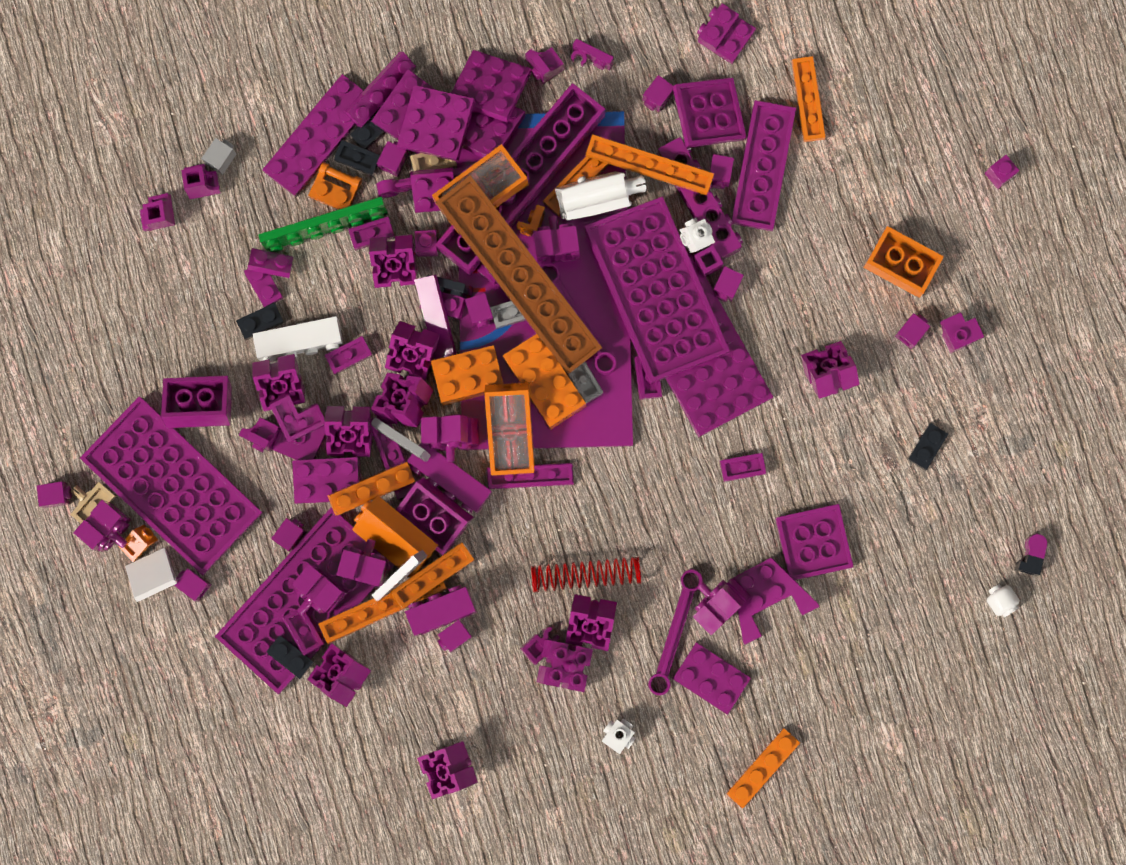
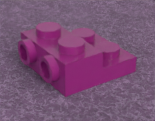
[697,3,756,64]

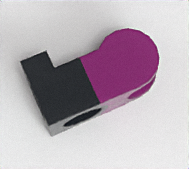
[1015,534,1047,576]

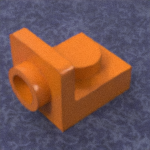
[517,205,546,237]
[118,525,158,562]

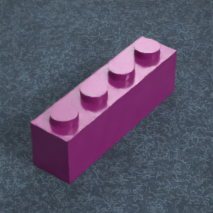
[407,443,492,514]

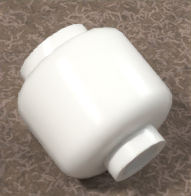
[987,584,1020,618]

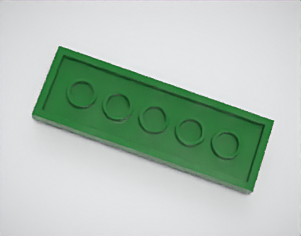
[258,197,388,252]

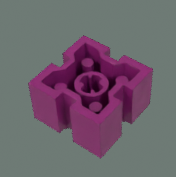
[533,216,580,265]
[369,235,417,288]
[385,321,440,381]
[801,341,860,399]
[252,354,306,411]
[371,373,433,427]
[324,406,372,457]
[421,415,479,462]
[73,500,131,552]
[336,539,390,587]
[292,564,348,615]
[693,577,750,635]
[565,594,617,651]
[536,640,593,692]
[307,643,371,707]
[417,741,478,799]

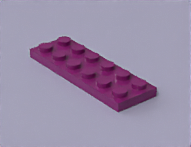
[262,74,363,197]
[731,100,796,232]

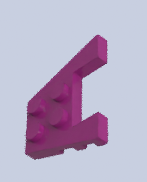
[733,558,821,645]

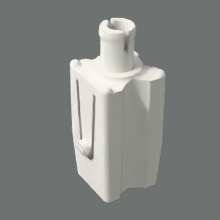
[555,171,646,220]

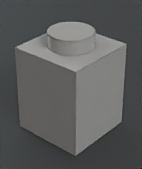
[201,138,237,175]

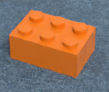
[863,226,944,298]
[431,345,503,406]

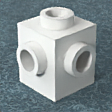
[680,218,715,253]
[602,719,636,754]

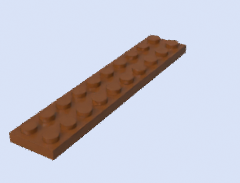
[435,175,602,374]

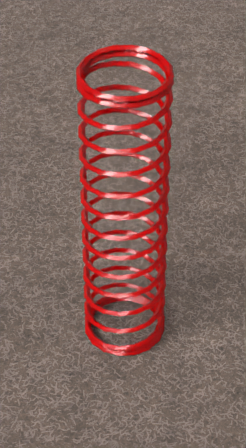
[531,556,641,593]

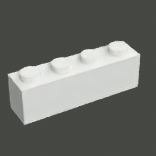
[253,317,344,363]

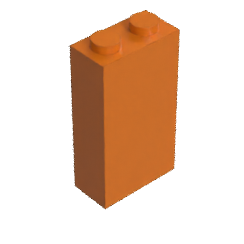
[352,496,438,578]

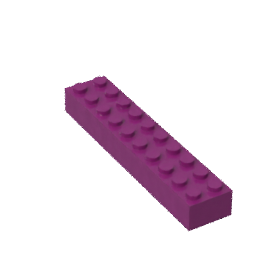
[436,83,605,276]

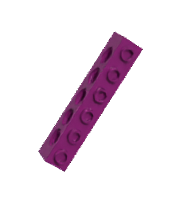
[657,137,743,260]

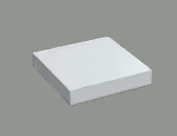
[125,548,177,602]

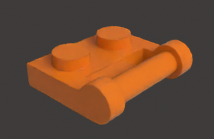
[308,162,362,210]

